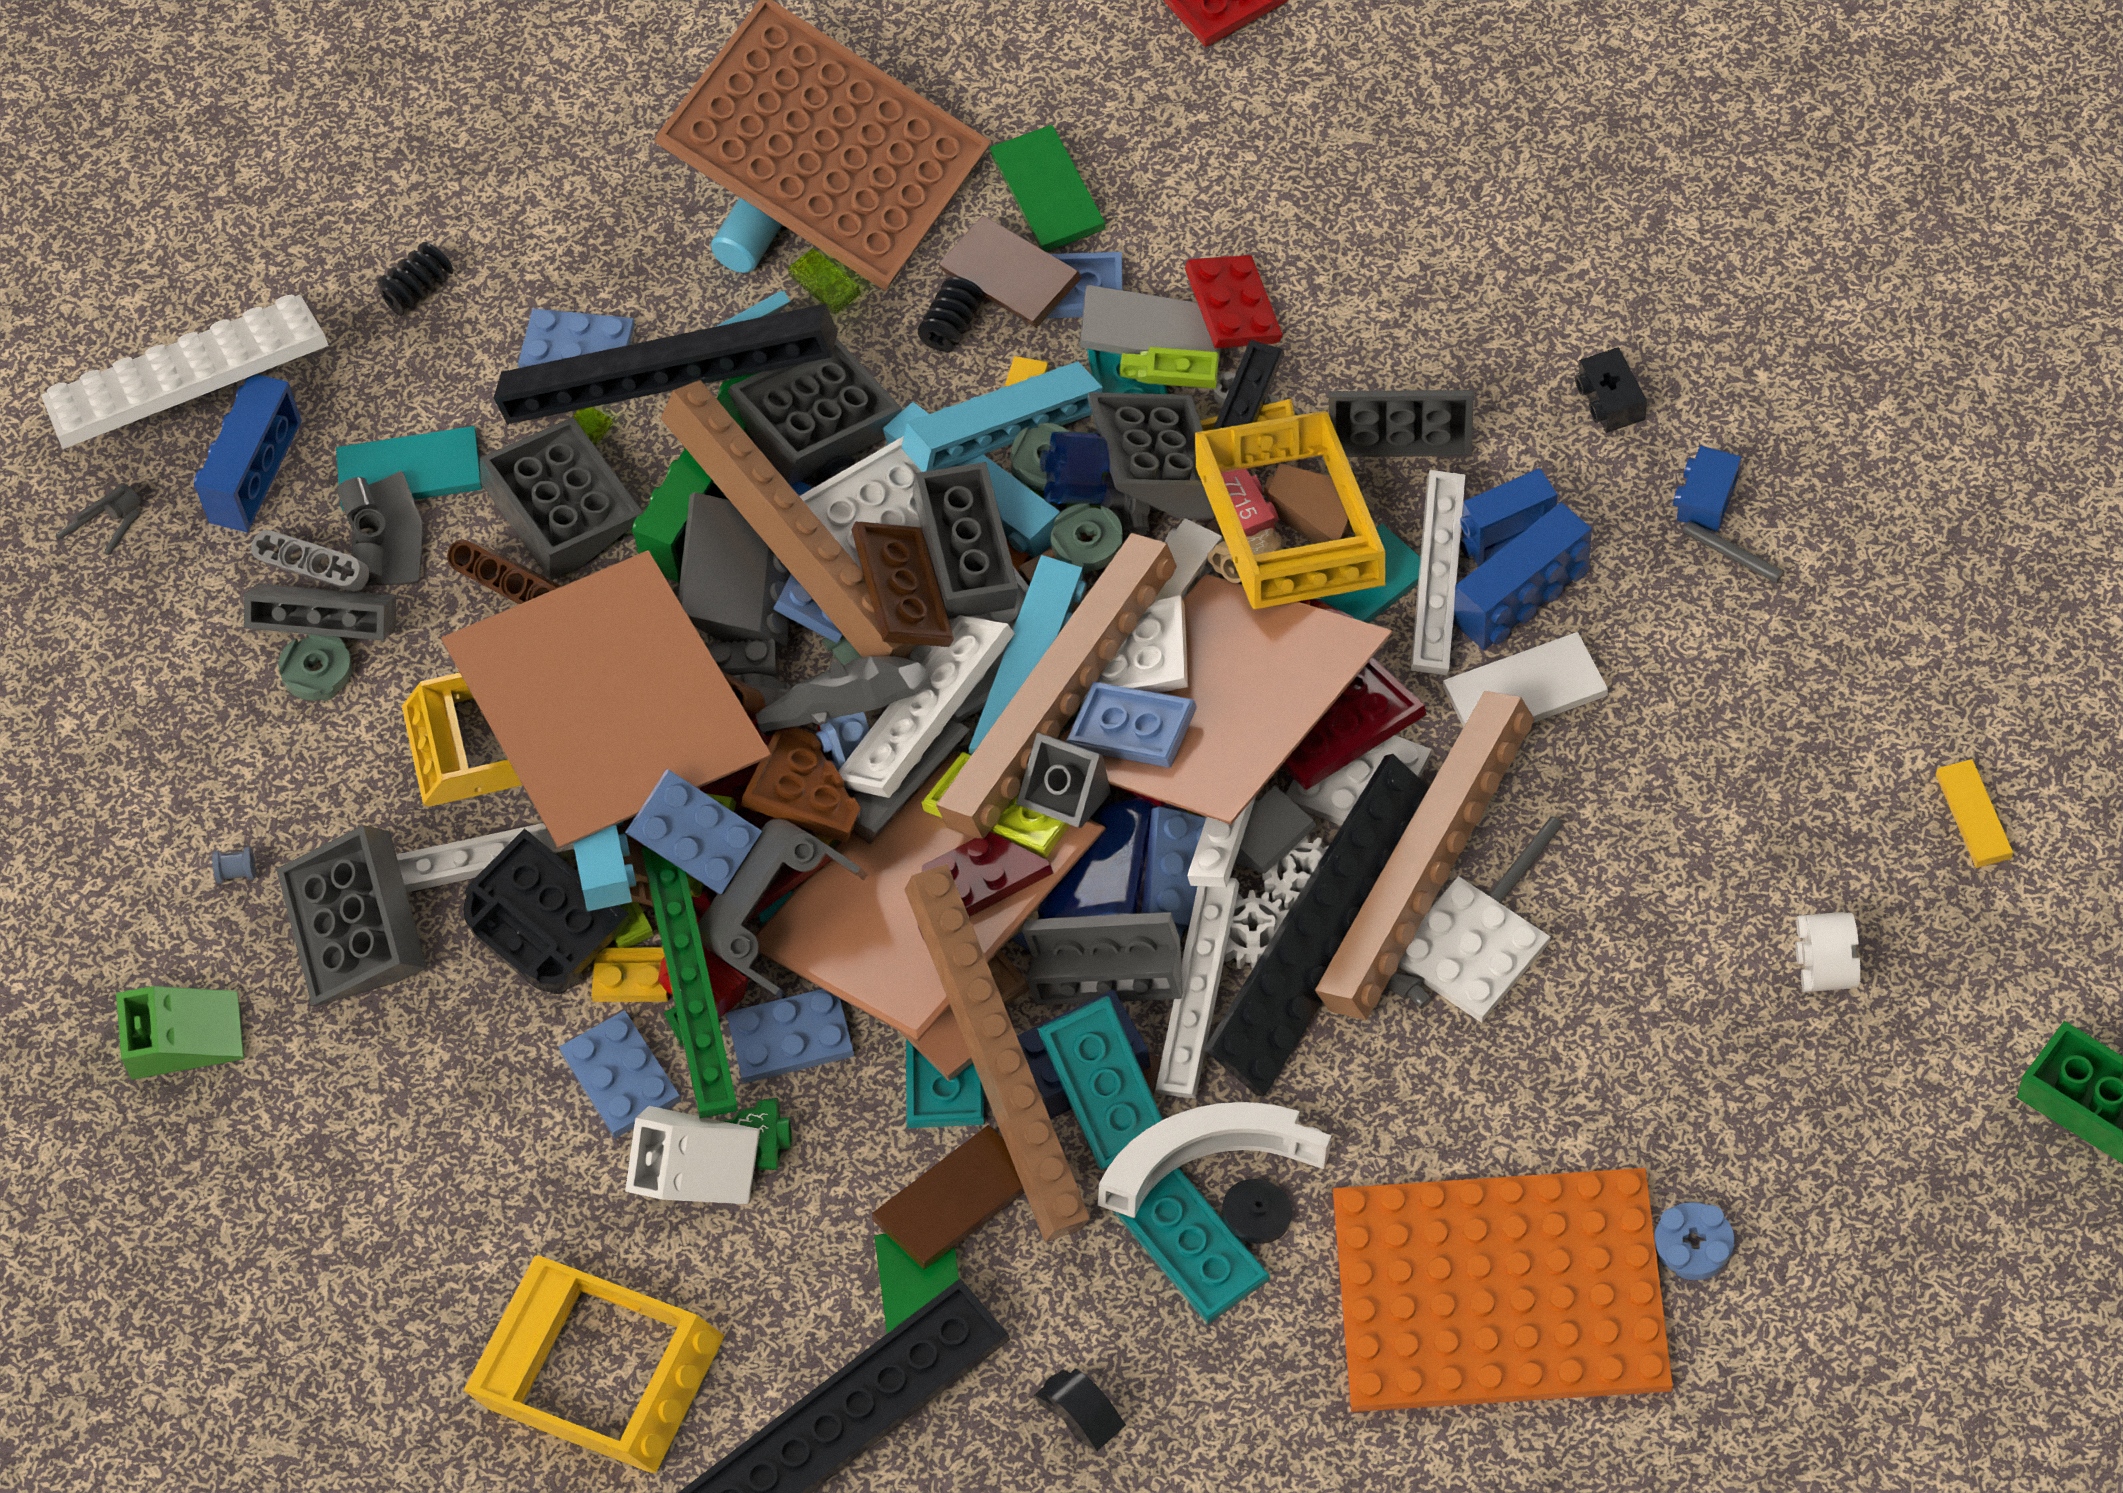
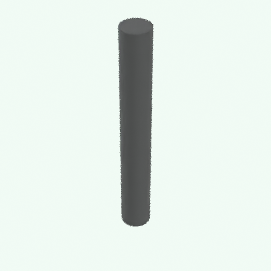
[1683,521,1784,583]
[1488,816,1562,903]

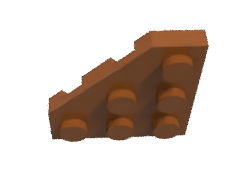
[741,727,861,843]

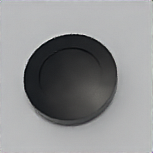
[1221,1179,1292,1244]

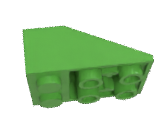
[116,986,244,1080]

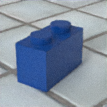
[1673,445,1742,532]

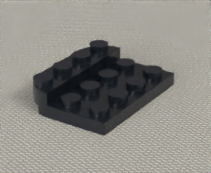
[463,828,632,994]

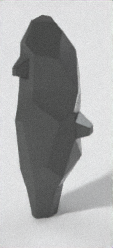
[755,656,931,731]

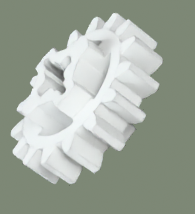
[1262,836,1329,910]
[1224,890,1289,970]

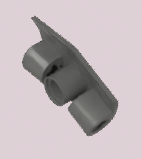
[336,470,423,585]

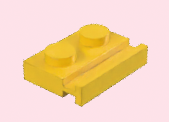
[591,947,669,1002]

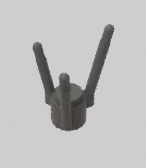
[55,483,141,555]

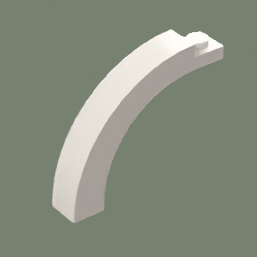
[1098,1102,1331,1218]

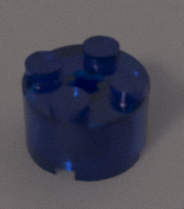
[1040,431,1110,505]

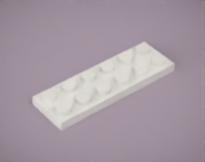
[838,615,1015,798]

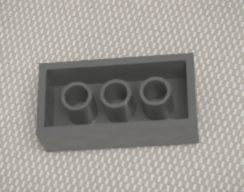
[913,462,1018,619]

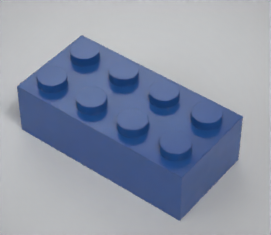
[194,374,302,533]
[1454,502,1592,650]

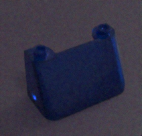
[1038,798,1153,919]

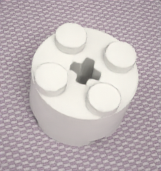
[1795,912,1860,992]

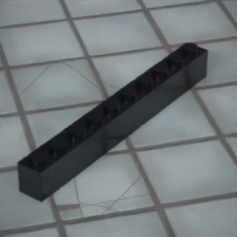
[493,304,838,425]

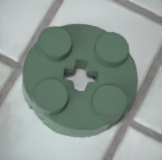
[1010,423,1083,494]
[1050,503,1123,575]
[278,634,353,701]

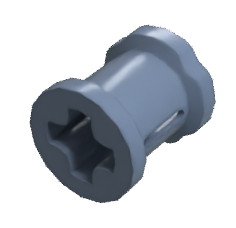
[212,847,256,884]

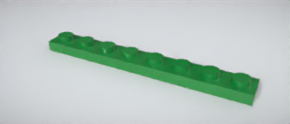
[642,846,738,1119]

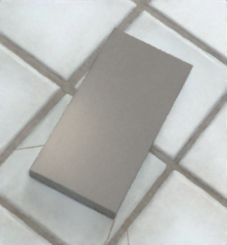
[1080,285,1221,366]

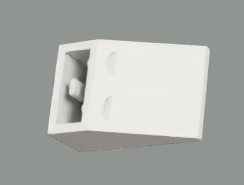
[625,1106,760,1204]

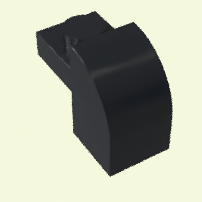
[1034,1368,1126,1451]

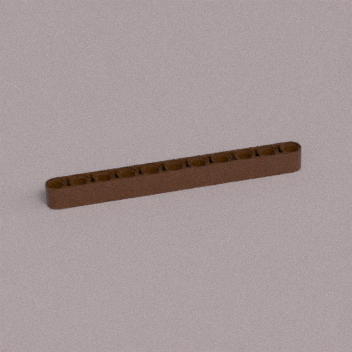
[447,539,765,721]

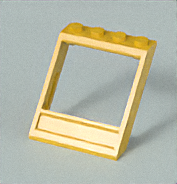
[1195,411,1385,609]
[402,673,522,807]
[463,1255,725,1473]

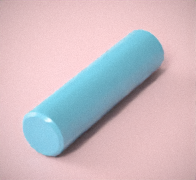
[710,197,782,273]

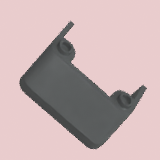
[698,818,868,999]

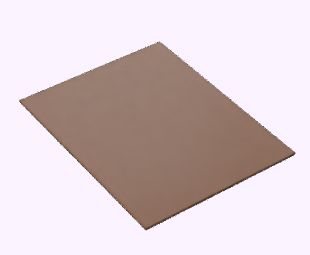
[441,550,771,849]
[1059,574,1393,825]
[755,751,1106,1042]

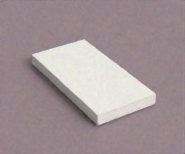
[1443,632,1608,727]

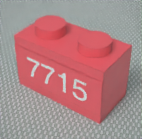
[1221,469,1278,536]

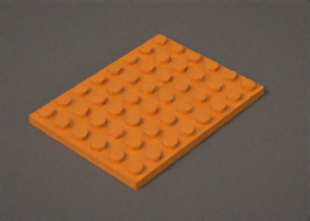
[1333,1168,1673,1412]

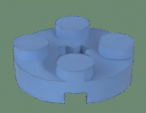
[1654,1202,1734,1280]

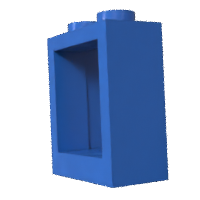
[1460,468,1558,567]

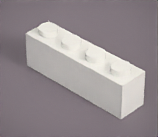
[1155,518,1222,601]

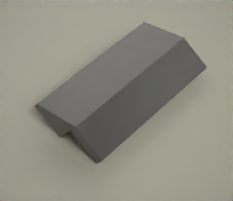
[852,720,970,844]
[1022,912,1183,1005]

